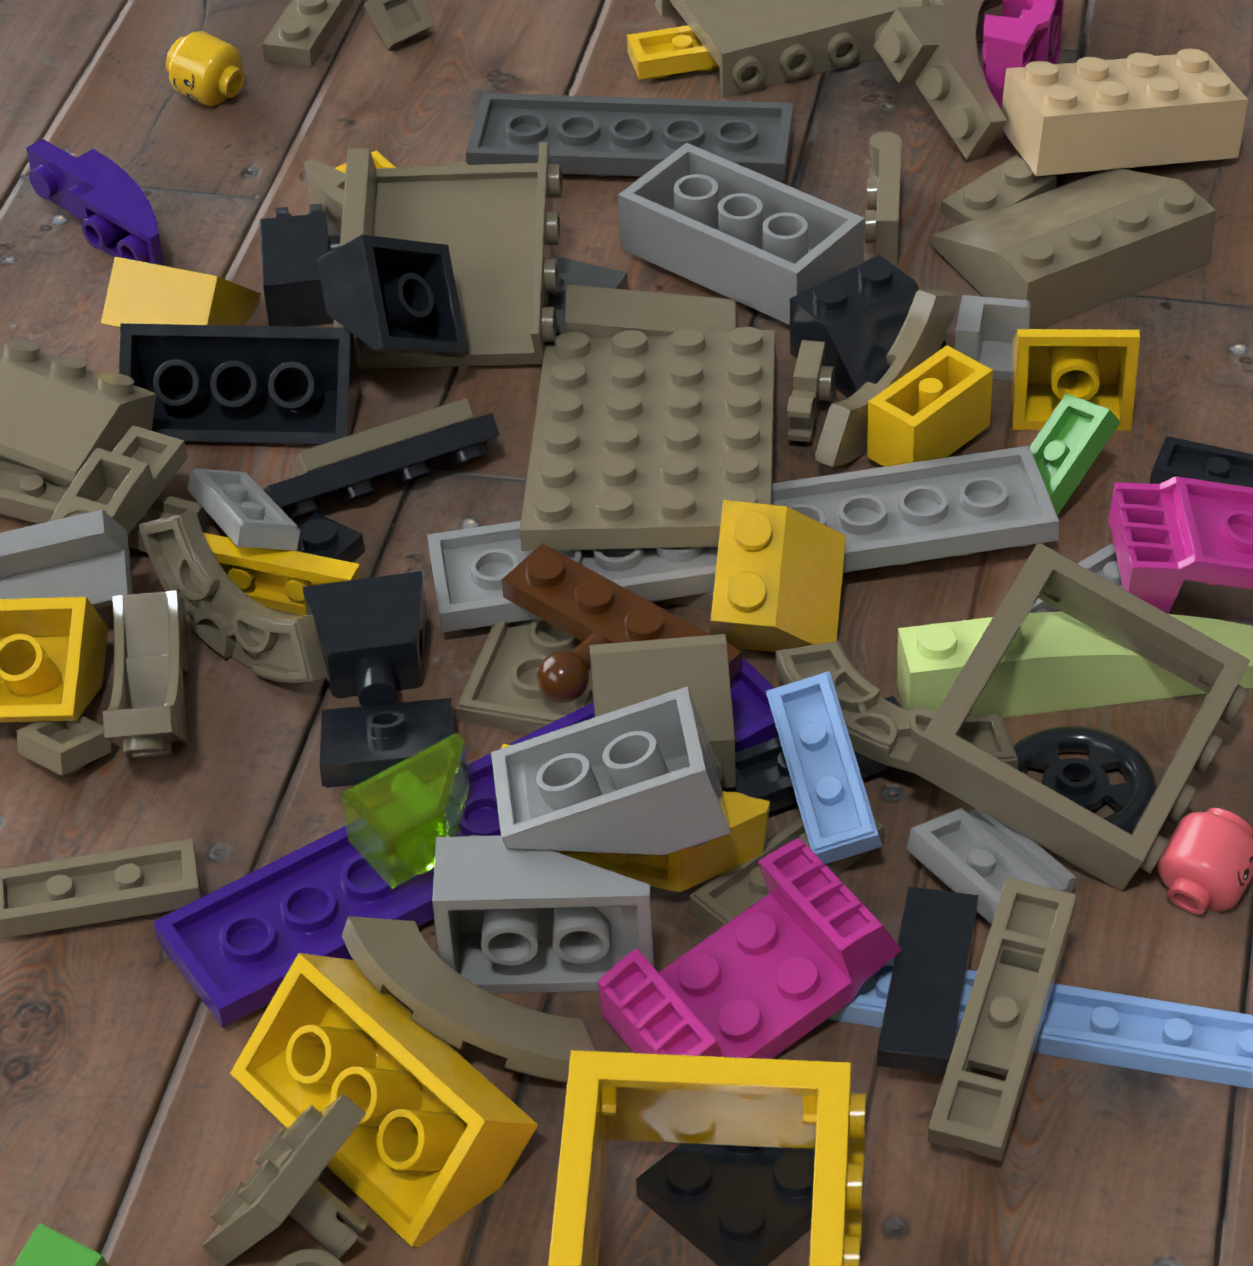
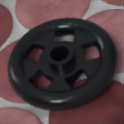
[1013,726,1157,834]

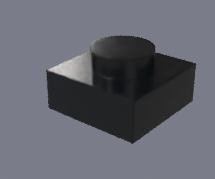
[293,512,365,563]

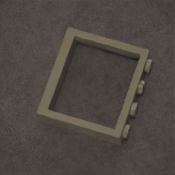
[906,542,1250,891]

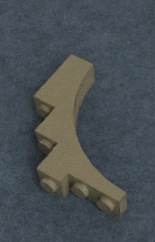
[874,0,1007,159]

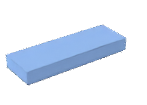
[766,671,883,864]

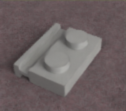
[906,808,1076,924]

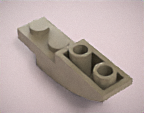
[49,425,188,557]

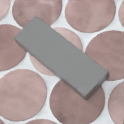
[187,468,300,551]

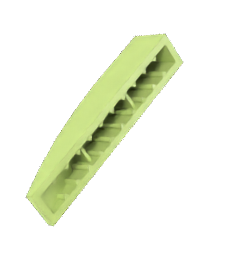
[897,611,1253,718]

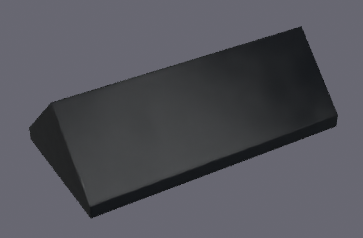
[119,323,361,445]

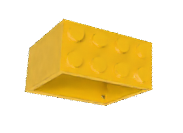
[548,1050,866,1266]

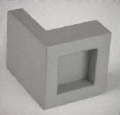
[955,295,1031,381]

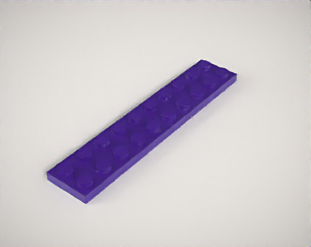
[153,641,779,1028]

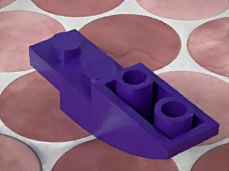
[26,139,164,266]

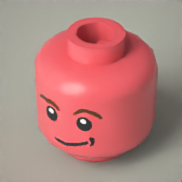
[1157,808,1253,914]

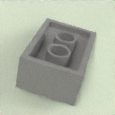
[491,686,731,855]
[432,835,654,994]

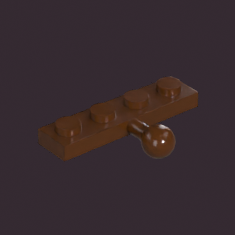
[501,544,742,703]

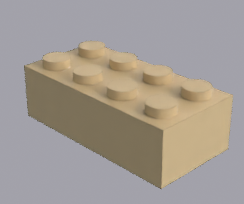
[1001,49,1248,176]

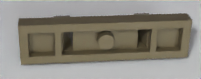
[928,877,1077,1161]

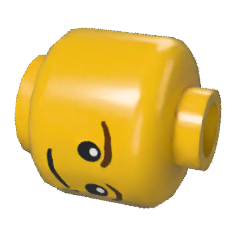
[166,31,245,107]

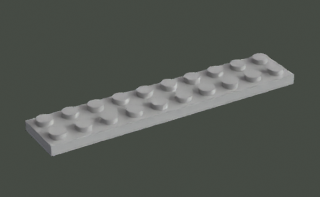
[427,446,1059,633]

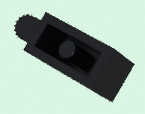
[260,203,340,327]

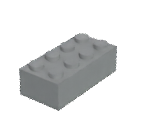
[618,143,865,325]

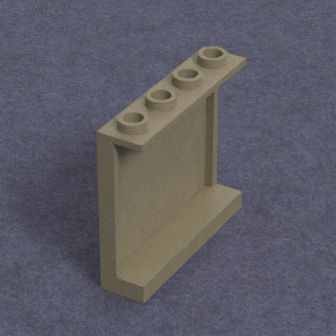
[655,0,899,98]
[333,142,563,369]

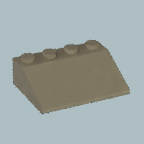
[930,169,1216,329]

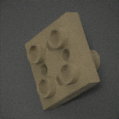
[202,1094,368,1266]

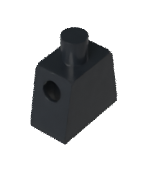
[303,571,428,706]

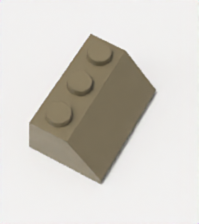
[0,339,156,482]

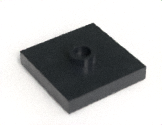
[319,698,456,788]

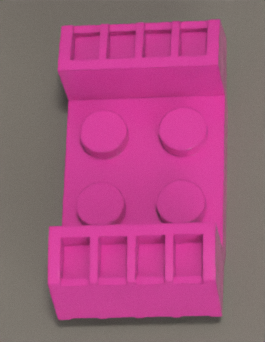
[982,0,1064,130]
[1109,476,1253,614]
[598,838,901,1059]

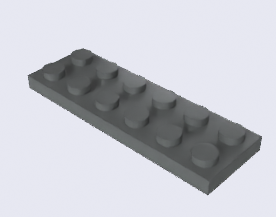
[466,93,794,182]

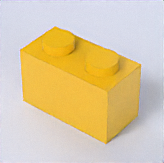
[867,345,993,467]

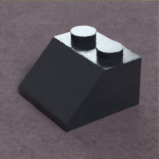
[317,235,469,358]
[790,255,947,398]

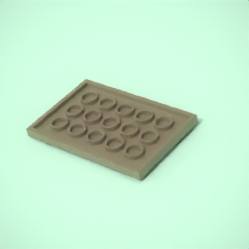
[520,327,776,551]

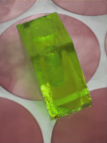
[341,733,470,888]

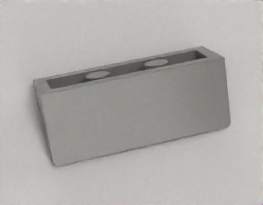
[0,509,132,609]

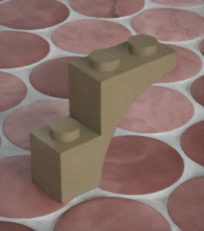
[102,590,190,759]

